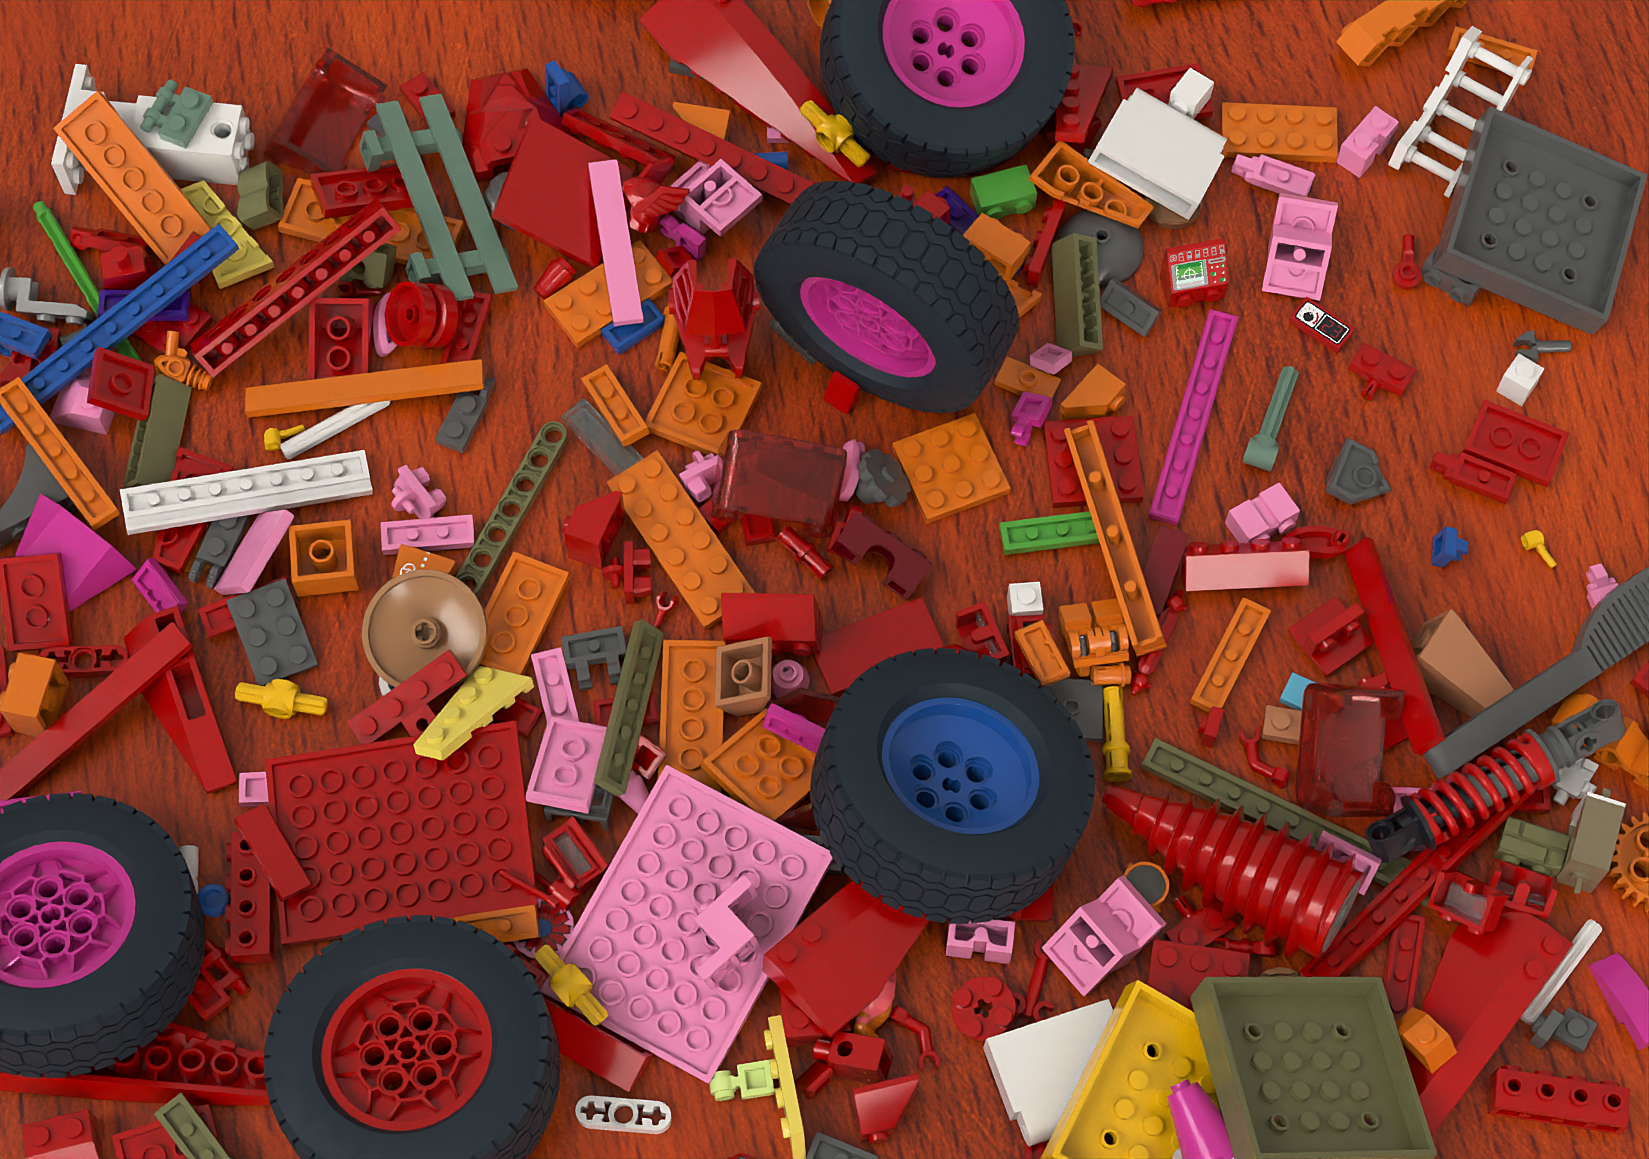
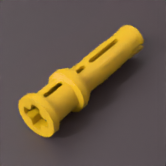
[1102,686,1132,782]

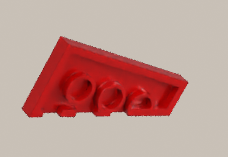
[1055,63,1113,143]
[153,446,235,575]

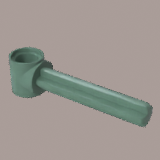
[1242,366,1299,472]

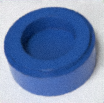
[198,884,231,918]

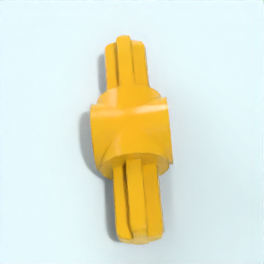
[799,100,870,167]
[235,679,328,719]
[534,945,608,1026]

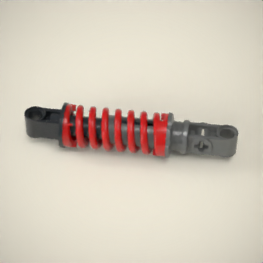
[1366,699,1626,863]

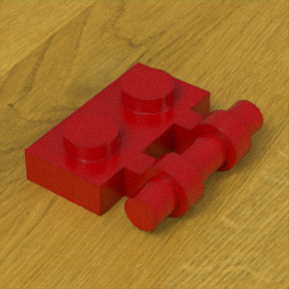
[188,940,250,1023]

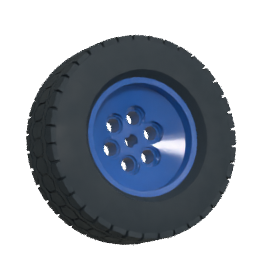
[810,648,1095,924]

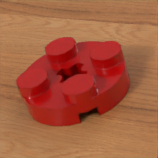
[951,976,1018,1043]

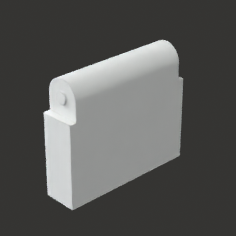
[1087,88,1227,220]
[983,999,1113,1147]

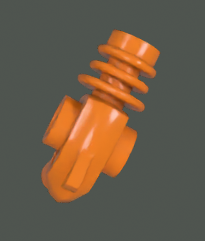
[154,331,214,391]

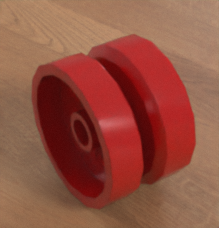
[385,281,458,349]

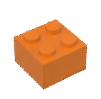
[289,519,359,597]
[0,653,70,737]

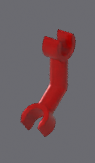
[1239,727,1290,789]
[888,1005,940,1072]

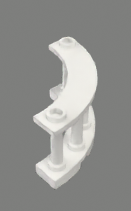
[1388,26,1533,198]

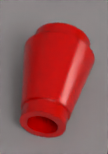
[533,256,576,300]

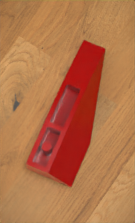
[124,606,238,794]

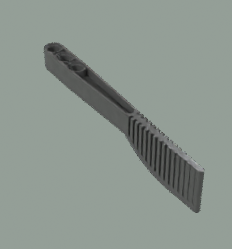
[1423,566,1649,779]

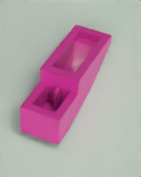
[1588,953,1649,1050]

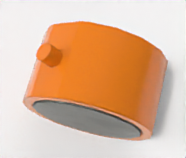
[1124,861,1169,914]

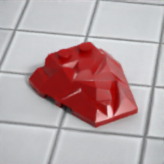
[462,68,574,183]

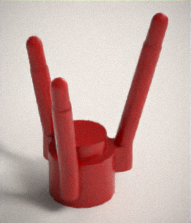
[499,845,581,912]

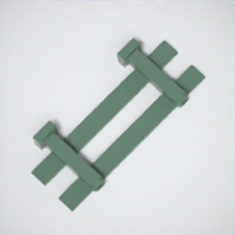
[359,94,518,302]

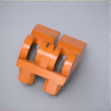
[1059,598,1129,677]

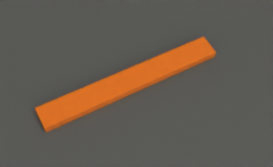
[245,359,484,418]

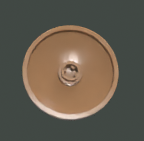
[362,570,488,691]

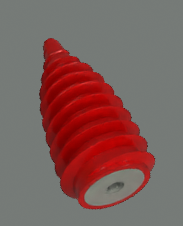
[1102,785,1364,960]

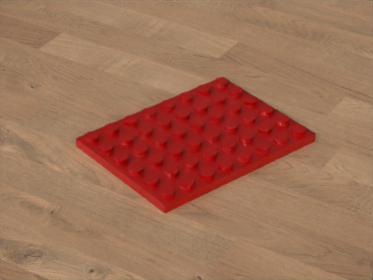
[265,720,539,947]

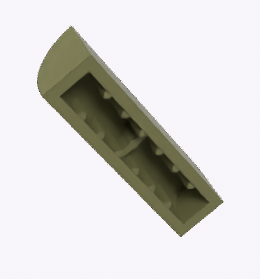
[1051,233,1103,357]
[122,374,192,489]

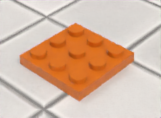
[645,352,762,456]
[892,413,1011,524]
[701,706,816,823]

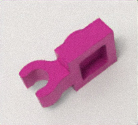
[1011,391,1053,446]

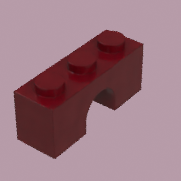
[830,512,932,600]

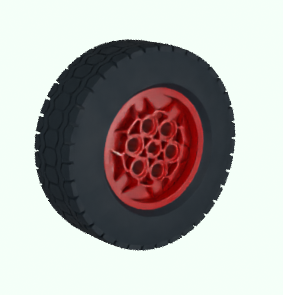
[264,915,561,1159]

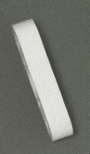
[575,1096,672,1134]

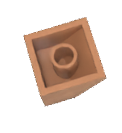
[715,636,772,717]

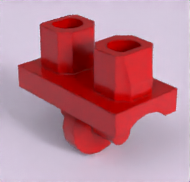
[602,541,652,604]

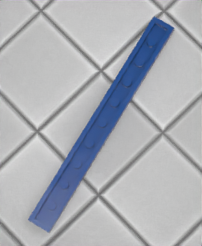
[0,224,239,435]

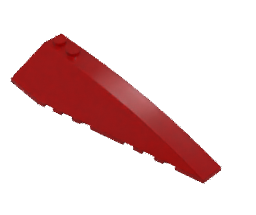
[639,0,877,184]
[762,808,977,1038]
[1404,898,1573,1136]
[0,1022,270,1105]

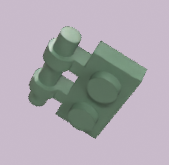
[140,79,213,148]

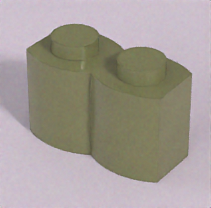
[237,161,284,230]

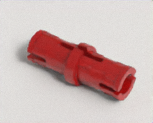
[776,526,834,581]

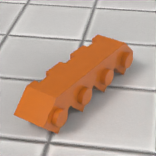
[1336,0,1468,67]
[1551,693,1649,791]

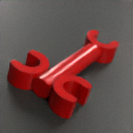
[1012,939,1054,1023]

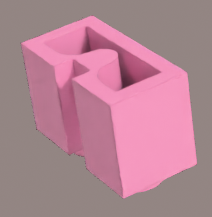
[1336,106,1399,178]
[1225,482,1300,543]
[945,919,1015,964]

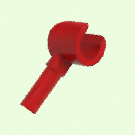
[338,281,381,298]
[652,592,679,630]

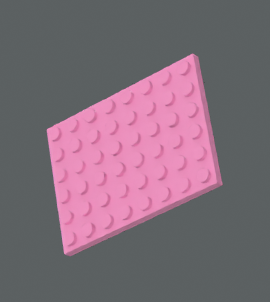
[540,765,834,1084]

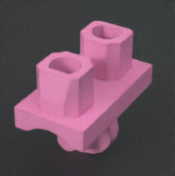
[679,450,737,502]
[391,465,446,519]

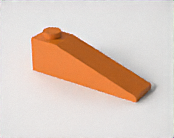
[1028,141,1154,229]

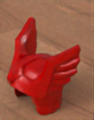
[622,157,690,234]

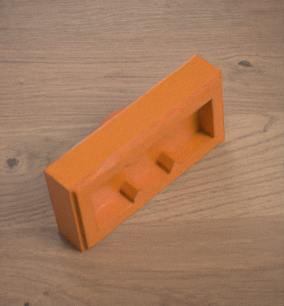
[994,356,1061,401]
[1014,620,1071,688]

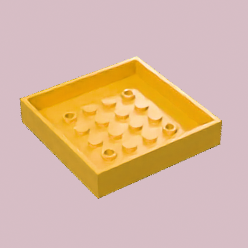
[1040,980,1281,1159]

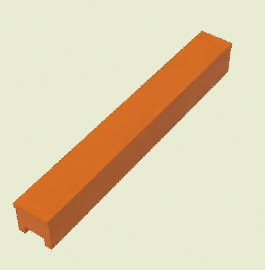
[1064,420,1167,657]

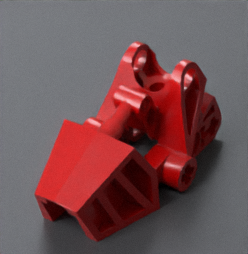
[668,258,760,380]

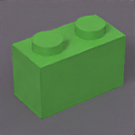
[970,164,1037,220]

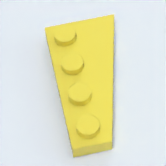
[181,180,275,289]
[413,665,534,761]
[764,1015,806,1159]

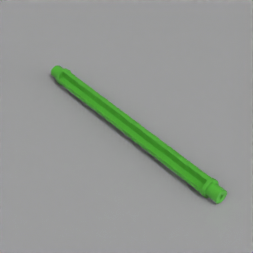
[33,201,141,361]

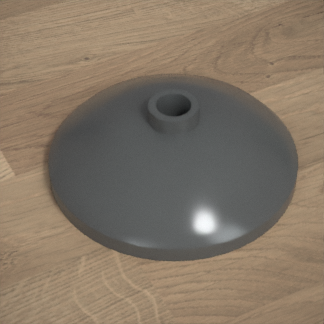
[1056,210,1144,288]

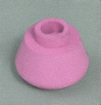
[771,660,809,701]

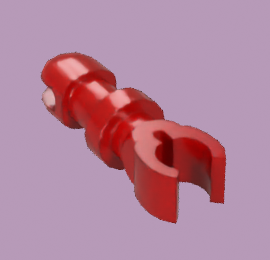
[1212,938,1277,958]

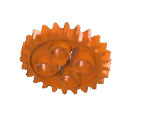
[1607,812,1649,913]

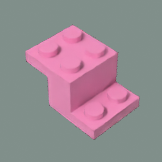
[671,159,762,237]
[1262,193,1338,301]
[695,875,760,989]
[1042,875,1166,997]

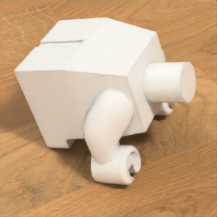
[1552,757,1599,806]

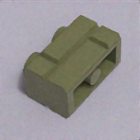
[1493,816,1570,877]

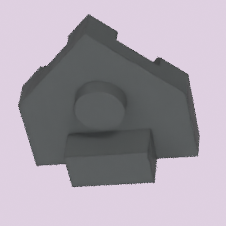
[1324,438,1391,505]

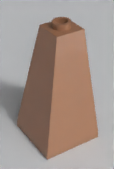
[1411,609,1514,718]

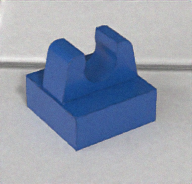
[1431,526,1469,568]

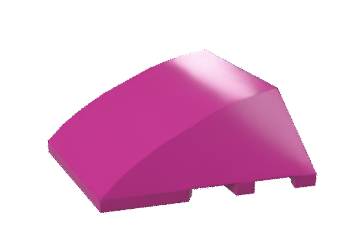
[15,493,138,612]

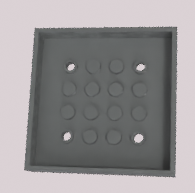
[1432,106,1647,335]

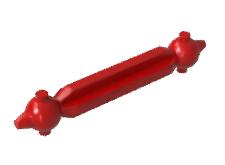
[1130,589,1187,696]

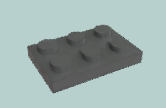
[226,579,319,686]

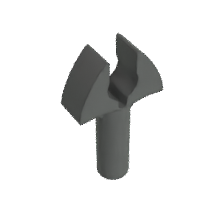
[1513,330,1572,363]

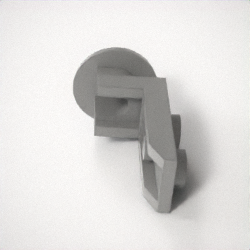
[0,267,95,325]

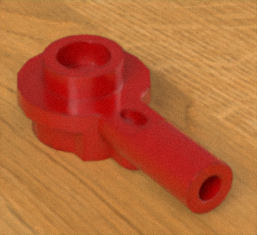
[1392,234,1422,290]

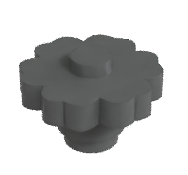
[855,449,911,507]

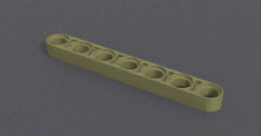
[455,421,568,598]

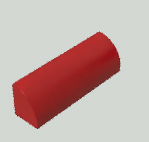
[541,992,654,1092]

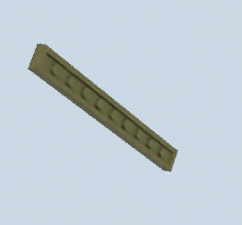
[1141,738,1432,909]

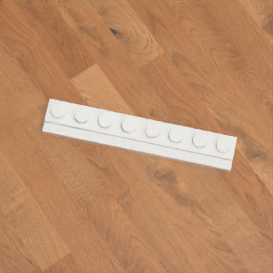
[120,450,373,535]

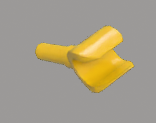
[264,424,305,451]
[1521,530,1557,569]

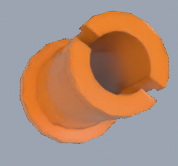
[1090,662,1131,687]

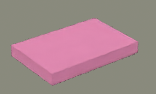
[214,510,294,595]
[525,716,607,814]

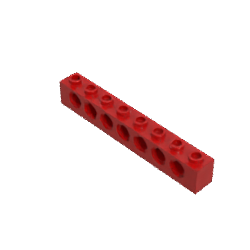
[190,197,401,377]

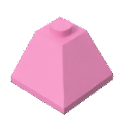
[49,371,115,435]

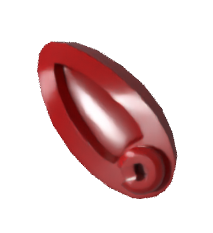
[1281,525,1350,559]

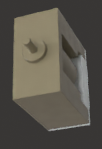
[1555,788,1626,894]

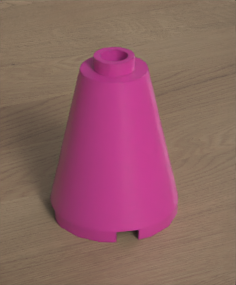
[1167,1079,1234,1159]

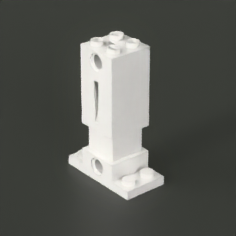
[51,64,255,195]

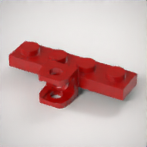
[347,650,468,744]

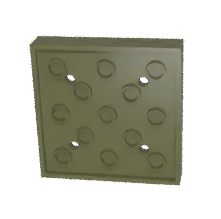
[1190,977,1437,1159]

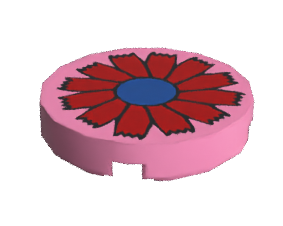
[512,898,575,960]

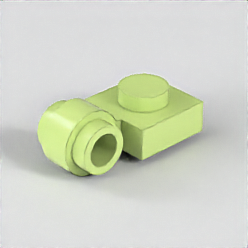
[709,1060,775,1101]

